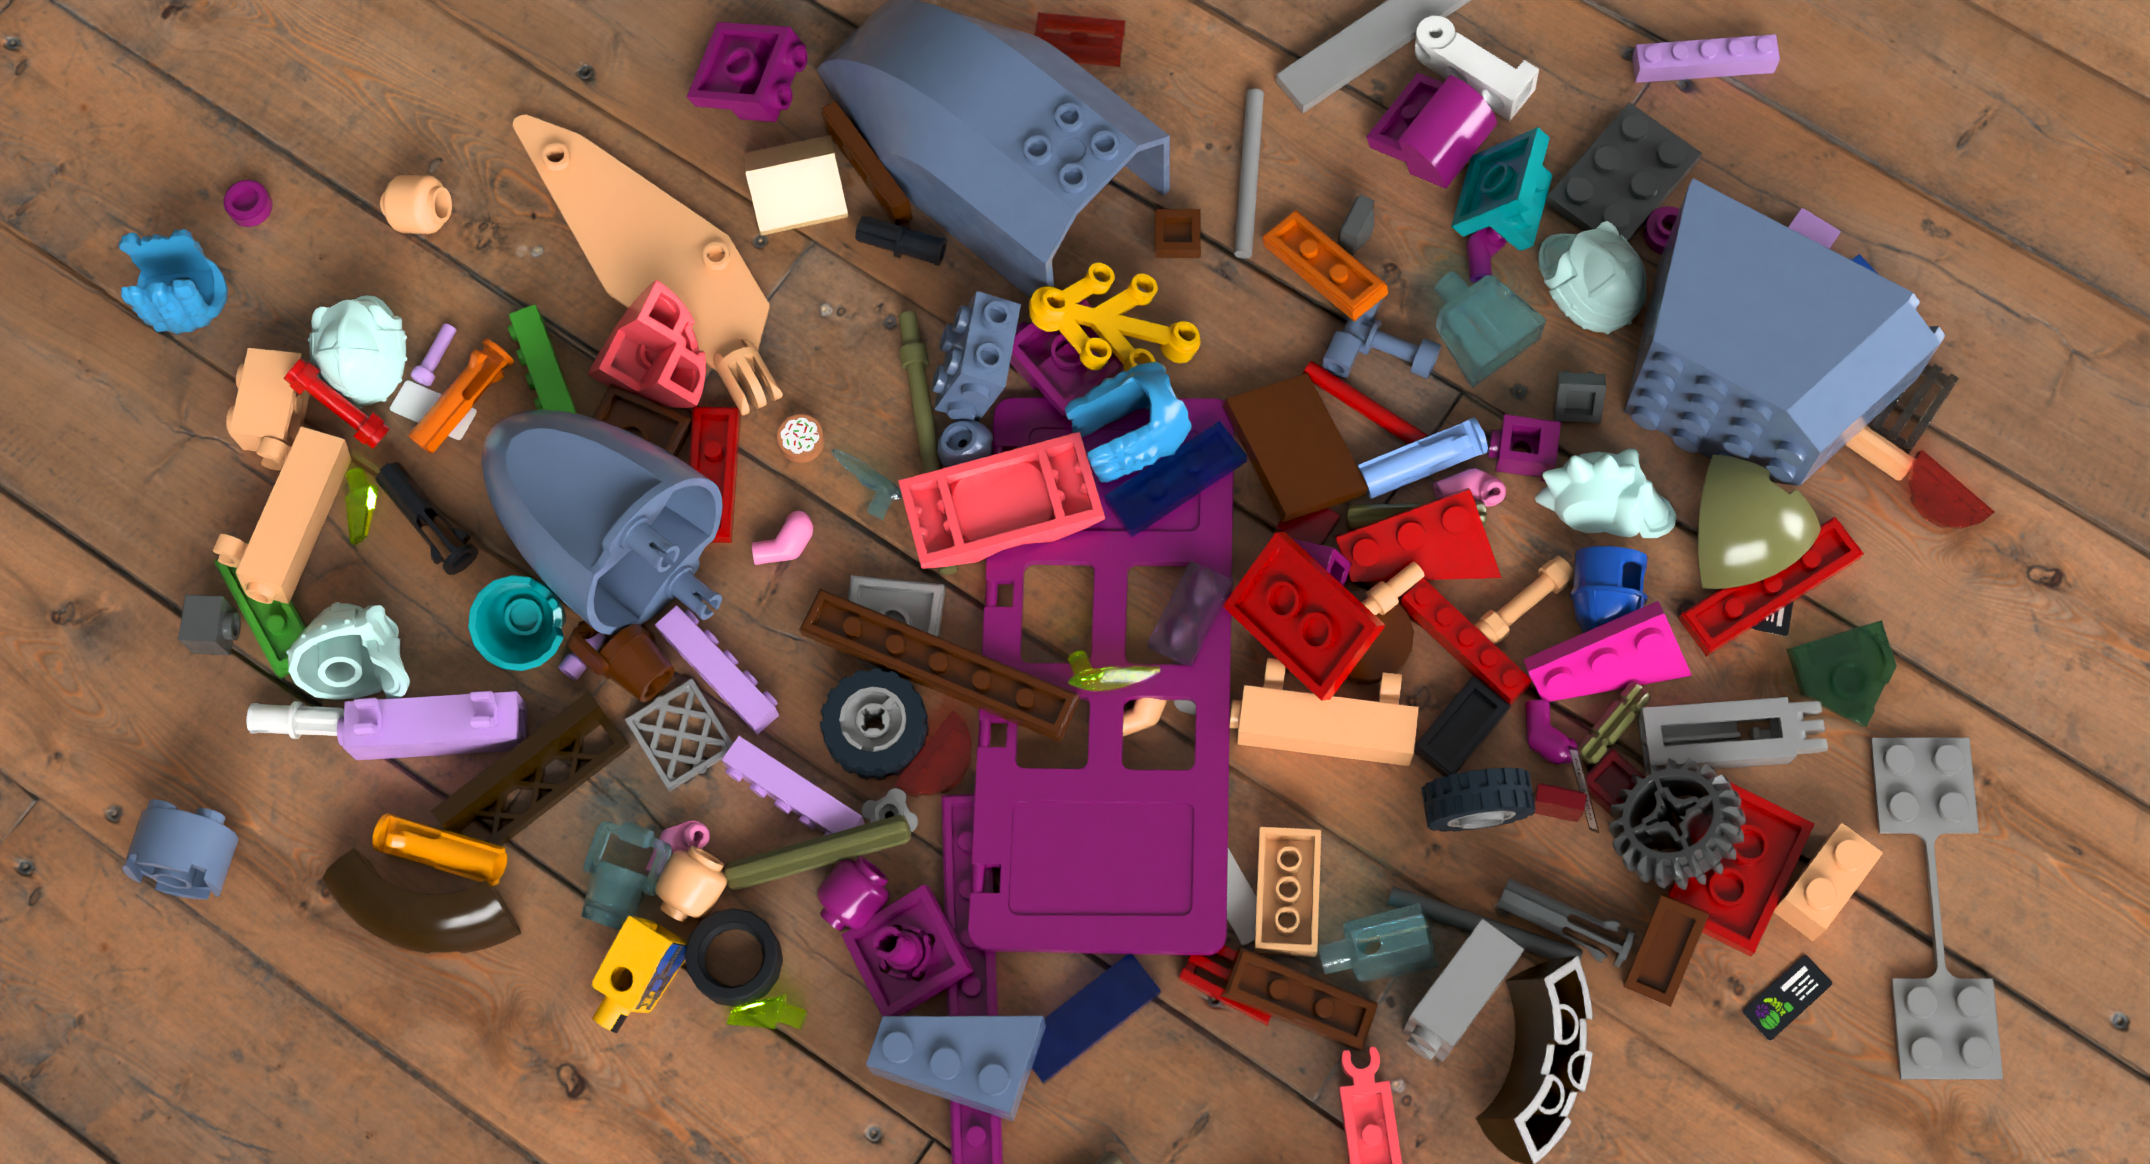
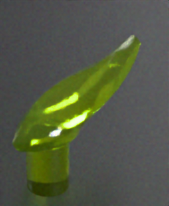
[1068,650,1160,691]

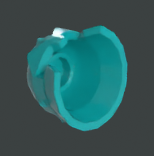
[468,575,566,671]

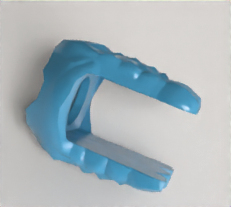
[119,229,228,335]
[1065,362,1192,482]

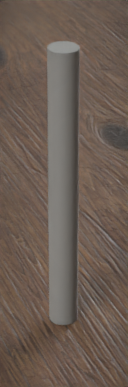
[1234,89,1264,259]

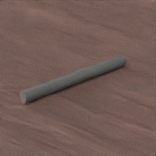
[1387,886,1583,960]

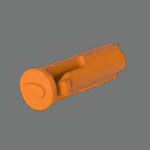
[407,338,515,454]

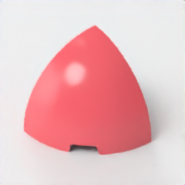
[587,280,706,408]

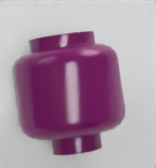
[817,856,890,931]

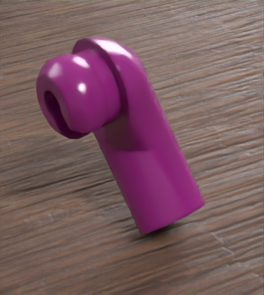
[1467,226,1507,283]
[1525,700,1578,764]

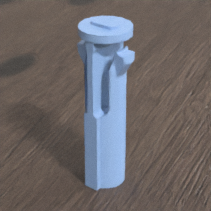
[1357,417,1489,499]

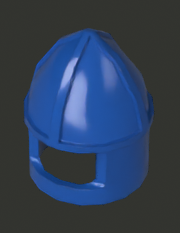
[1570,546,1648,633]

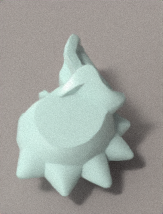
[1535,449,1677,538]

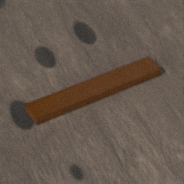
[799,588,1080,742]

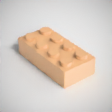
[1254,827,1321,957]

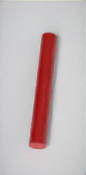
[1302,361,1428,444]

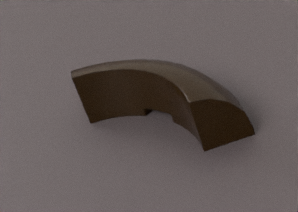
[322,848,521,954]
[1476,956,1593,1164]

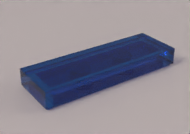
[1104,421,1247,537]
[1032,954,1161,1085]

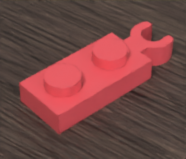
[1339,1047,1402,1164]

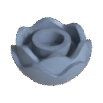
[937,420,993,467]

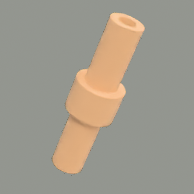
[1361,562,1425,615]

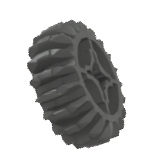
[1609,758,1746,890]

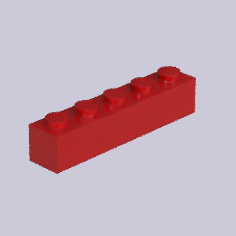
[1400,578,1532,705]

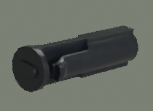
[376,462,478,575]

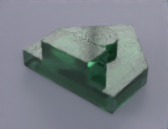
[1786,620,1897,727]

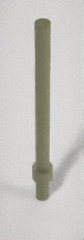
[898,311,958,575]

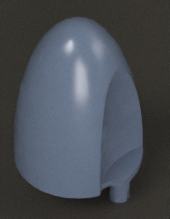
[481,409,722,635]

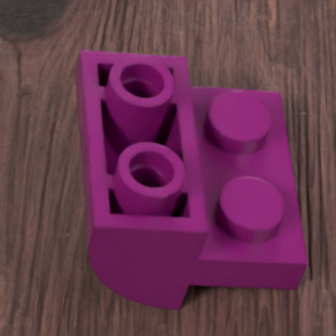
[1366,73,1497,189]

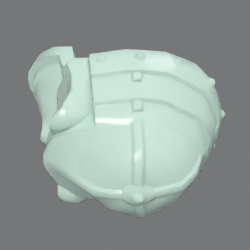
[1538,221,1647,335]
[308,295,407,408]
[286,602,410,700]

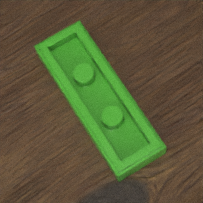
[214,541,307,679]

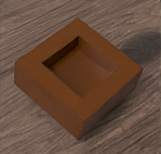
[1155,209,1201,258]

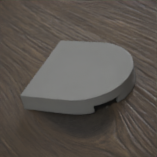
[848,575,946,673]

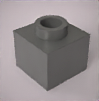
[178,595,241,655]

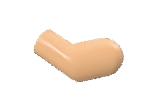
[1123,698,1167,737]

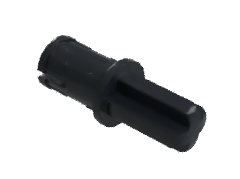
[855,216,947,266]

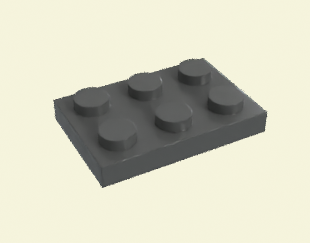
[1545,102,1702,243]

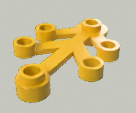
[1029,263,1201,371]

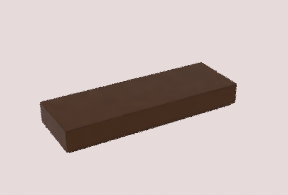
[821,100,913,226]
[1221,948,1378,1051]

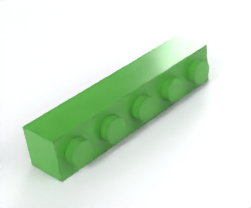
[507,304,577,414]

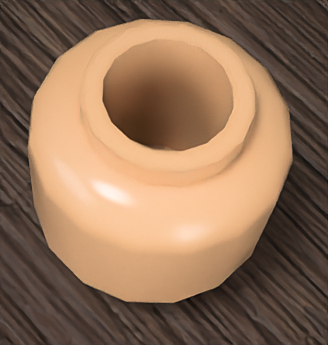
[380,175,452,234]
[654,845,727,922]

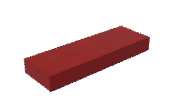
[688,407,741,543]

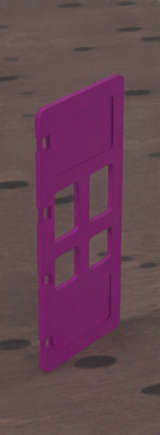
[968,398,1234,955]

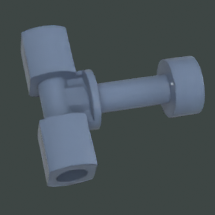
[1322,299,1442,379]

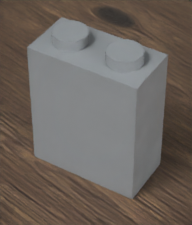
[1403,919,1524,1062]

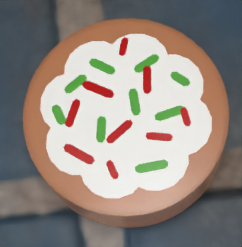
[777,414,825,463]

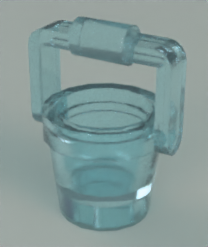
[580,821,672,930]

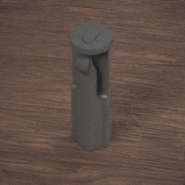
[1497,878,1636,968]

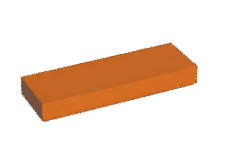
[1262,210,1389,321]

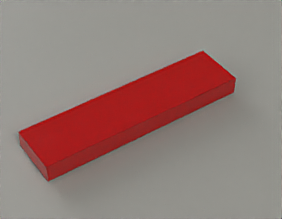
[1678,516,1864,657]

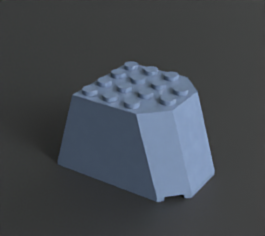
[1624,178,1945,486]

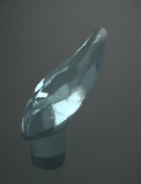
[831,448,902,520]

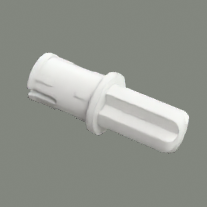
[246,701,344,739]

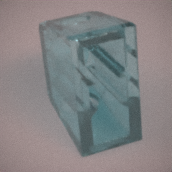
[1434,271,1546,388]
[1319,903,1438,982]

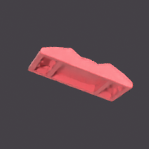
[898,432,1105,569]

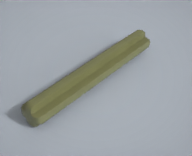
[724,815,911,891]

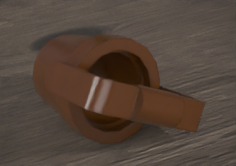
[567,620,675,702]

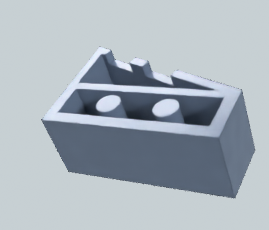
[866,1016,1046,1122]

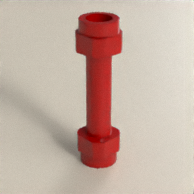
[283,358,390,449]

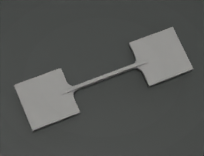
[1870,738,2003,1080]

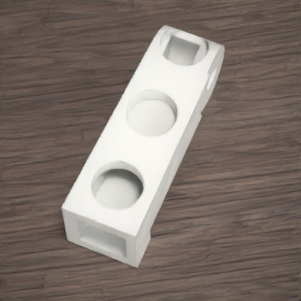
[1415,16,1539,122]

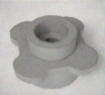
[862,788,918,832]

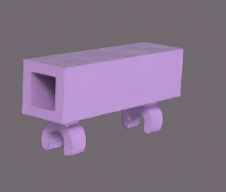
[337,690,527,760]

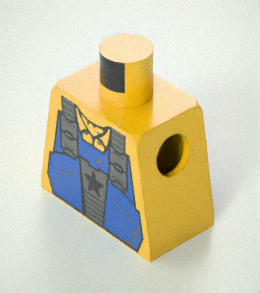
[591,916,688,1033]

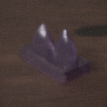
[1148,561,1234,667]

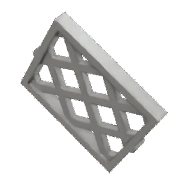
[625,678,733,792]

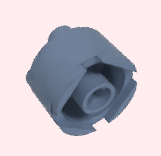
[122,799,239,900]

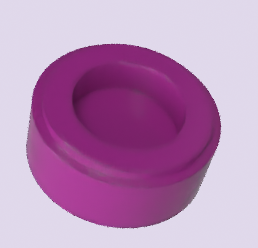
[223,180,272,227]

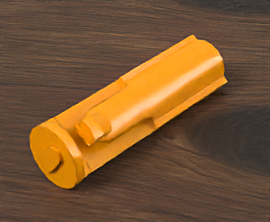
[372,813,507,886]

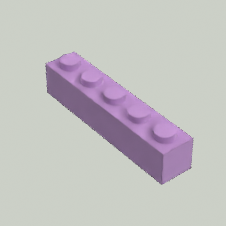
[1632,34,1780,83]
[655,606,779,735]
[722,736,865,836]

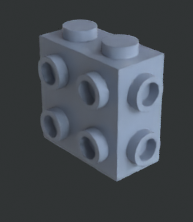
[931,291,1021,422]

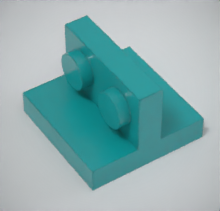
[1451,127,1553,251]

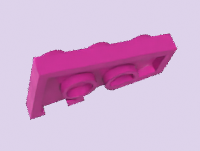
[1523,601,1692,702]

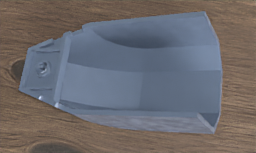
[817,0,1170,298]

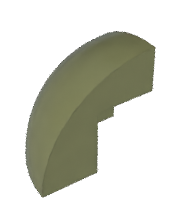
[1698,454,1821,589]

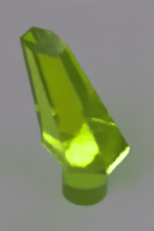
[344,468,379,545]
[726,994,807,1029]

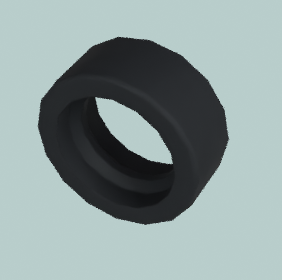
[685,908,783,1007]

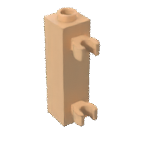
[213,426,352,604]
[1230,658,1419,766]

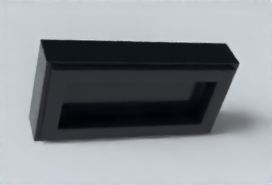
[1414,676,1511,777]

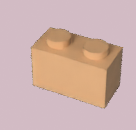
[226,348,310,451]
[1774,822,1883,941]

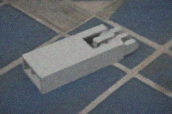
[1637,697,1828,774]

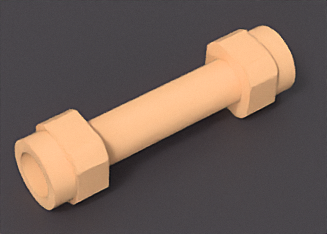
[1474,555,1574,645]

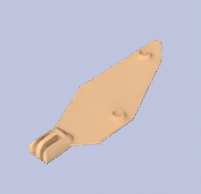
[513,115,783,416]

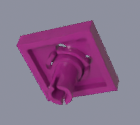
[841,884,974,1017]

